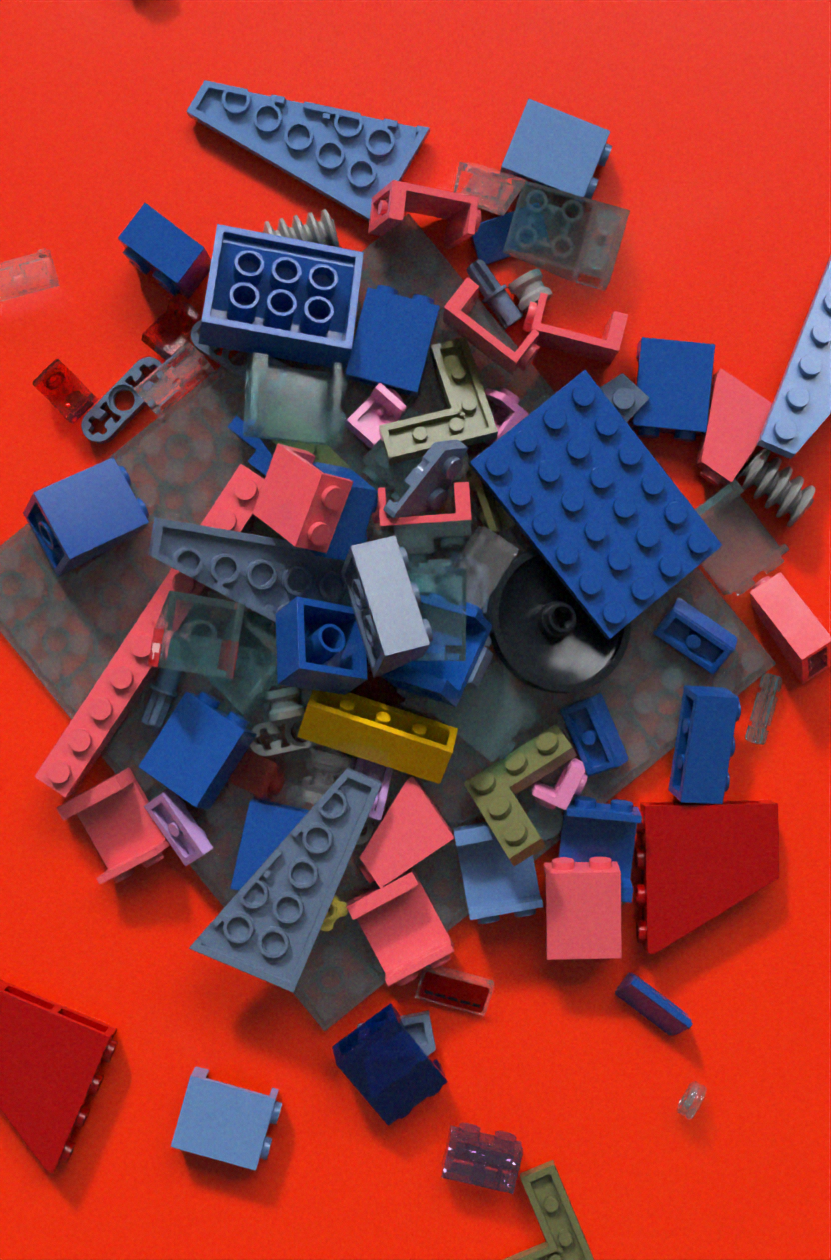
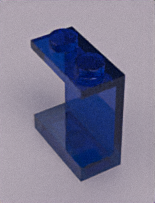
[332,1003,448,1126]

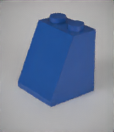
[23,457,149,577]

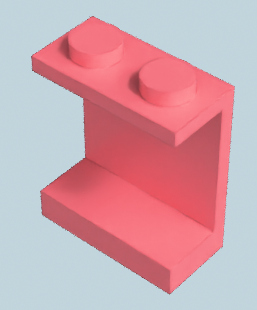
[368,180,481,249]
[443,277,540,375]
[523,292,628,364]
[253,444,353,553]
[372,482,472,532]
[56,767,170,884]
[544,857,622,960]
[346,867,454,986]

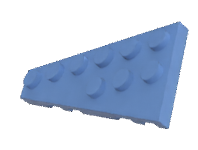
[186,80,430,222]
[756,255,831,459]

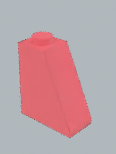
[695,368,772,486]
[750,572,831,684]
[358,775,455,888]

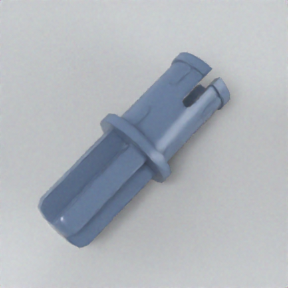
[466,259,524,330]
[141,654,187,728]

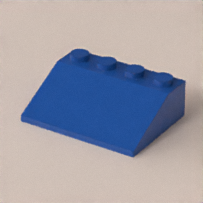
[198,224,364,370]

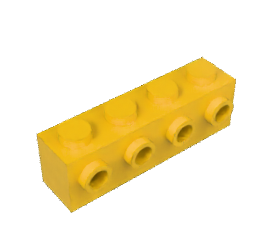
[297,690,458,784]

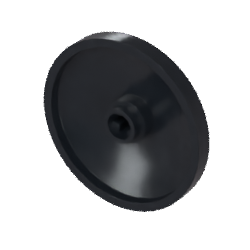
[487,548,631,693]

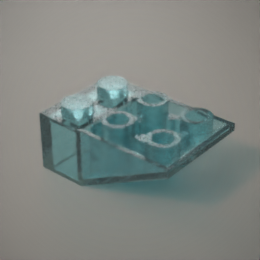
[503,180,630,291]

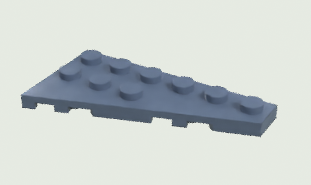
[148,517,352,622]
[189,767,382,992]

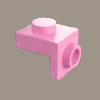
[345,383,407,449]
[485,387,529,445]
[531,758,588,810]

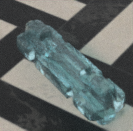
[745,673,782,745]

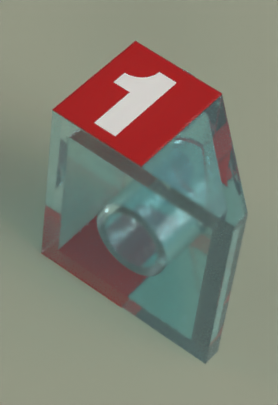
[148,591,245,679]

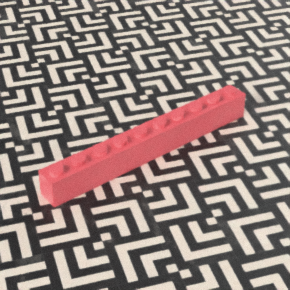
[34,464,265,797]

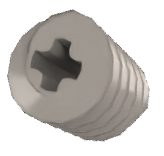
[263,209,340,248]
[734,448,815,528]

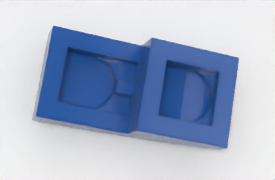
[228,415,273,477]

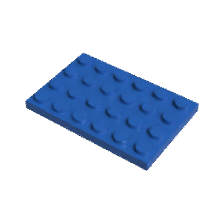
[468,370,723,639]

